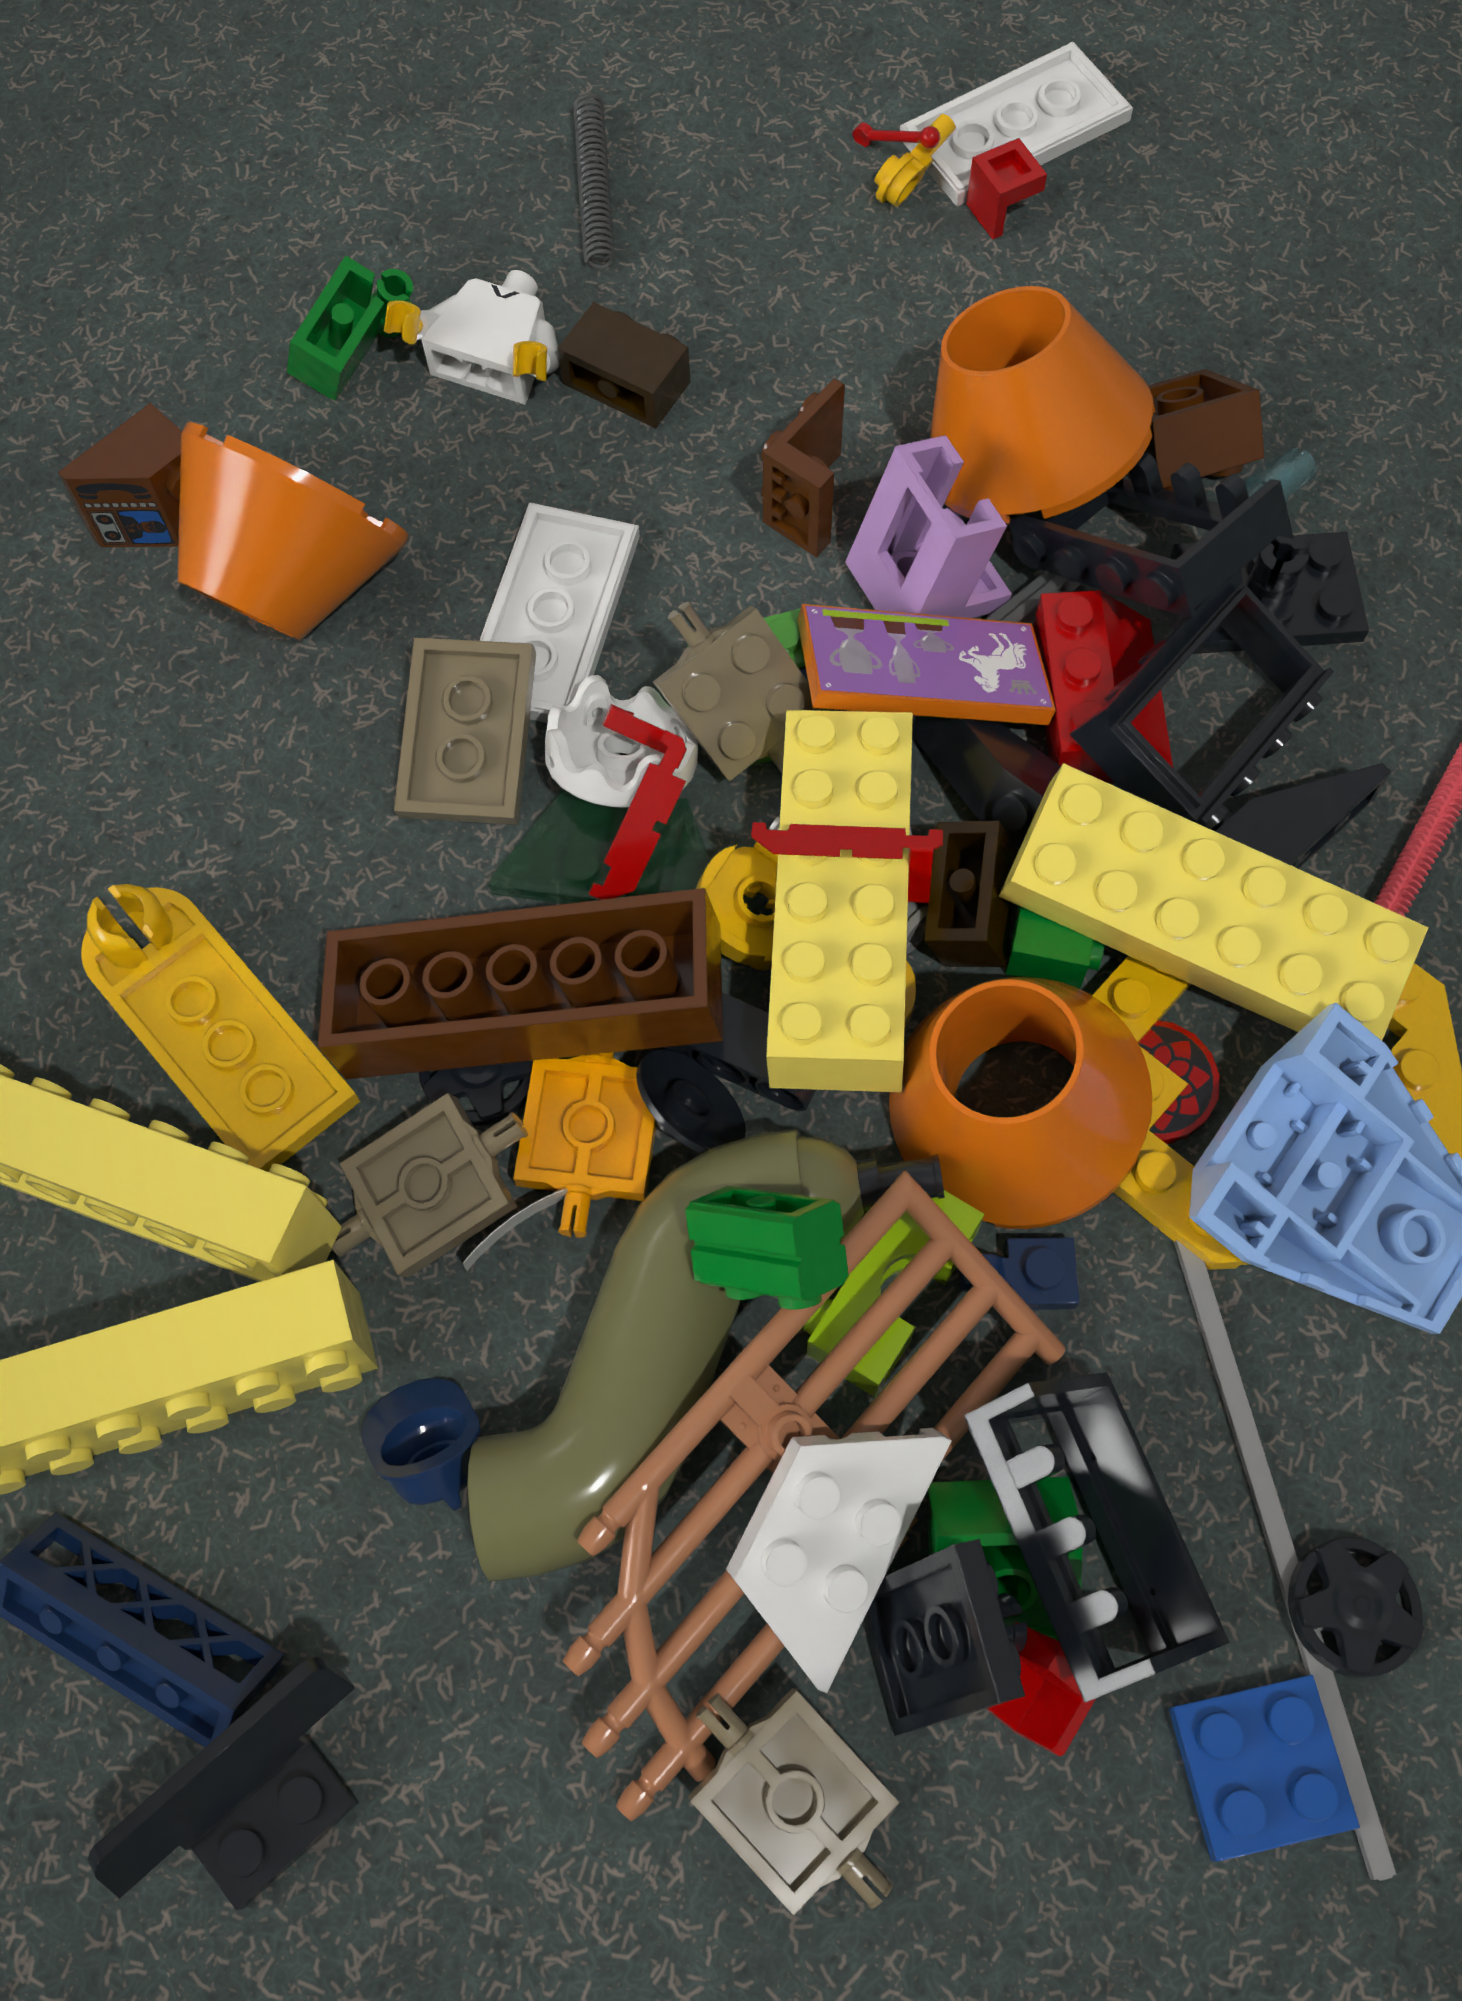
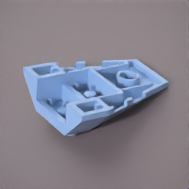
[1189,1003,1462,1334]

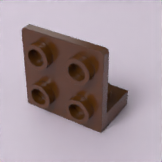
[761,378,845,558]

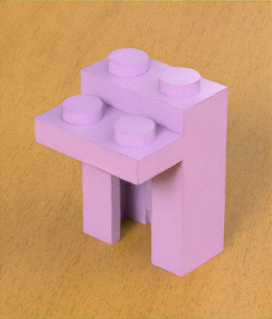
[845,435,1012,618]

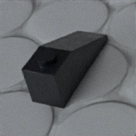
[912,716,1061,849]
[1211,763,1391,869]

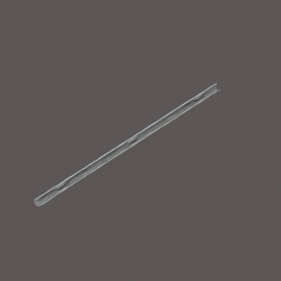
[1167,1144,1397,1881]

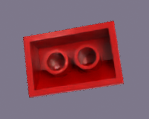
[1033,590,1173,783]

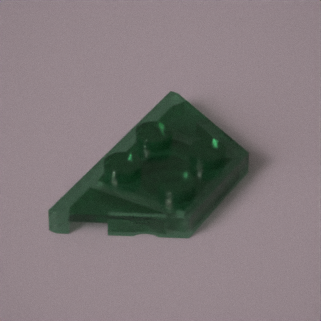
[489,789,710,904]

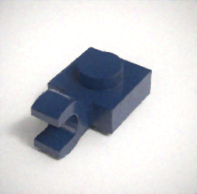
[958,1238,1080,1310]

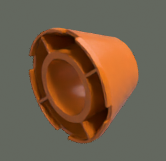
[930,286,1156,524]
[178,422,409,641]
[889,977,1152,1229]

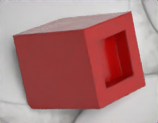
[966,138,1047,240]
[986,1622,1096,1756]

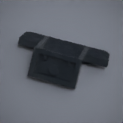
[88,1657,359,1910]

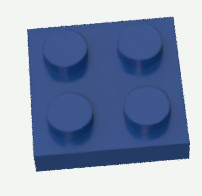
[1168,1675,1360,1862]

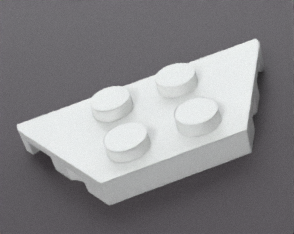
[726,1428,952,1693]

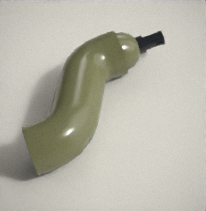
[468,1129,945,1581]

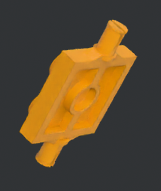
[513,1052,657,1238]

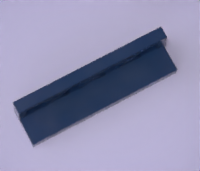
[0,1512,284,1747]

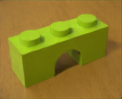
[803,1190,984,1398]

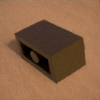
[558,302,691,429]
[924,821,1018,967]

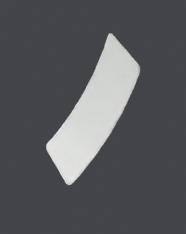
[463,1189,568,1271]

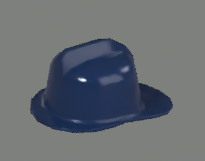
[361,1378,481,1511]

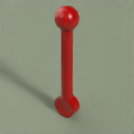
[852,123,941,149]

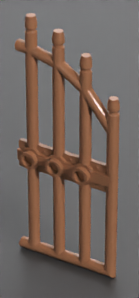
[562,1171,1065,1822]

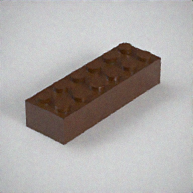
[318,888,723,1079]

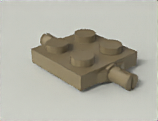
[653,602,821,781]
[332,1093,528,1278]
[687,1688,899,1916]

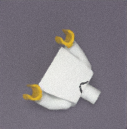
[384,270,560,404]

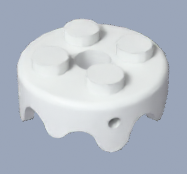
[545,675,698,808]

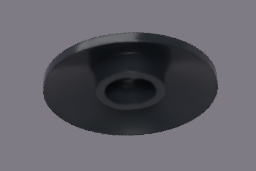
[636,1049,746,1154]

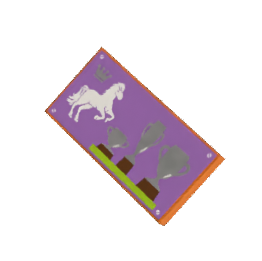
[797,604,1056,725]

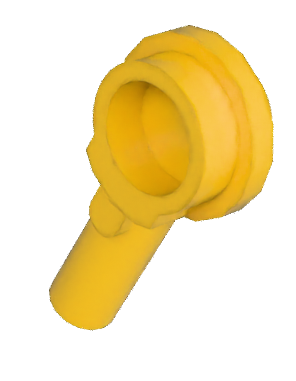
[874,114,956,207]

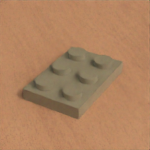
[394,637,536,825]

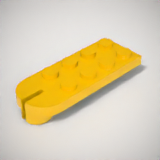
[81,884,360,1172]

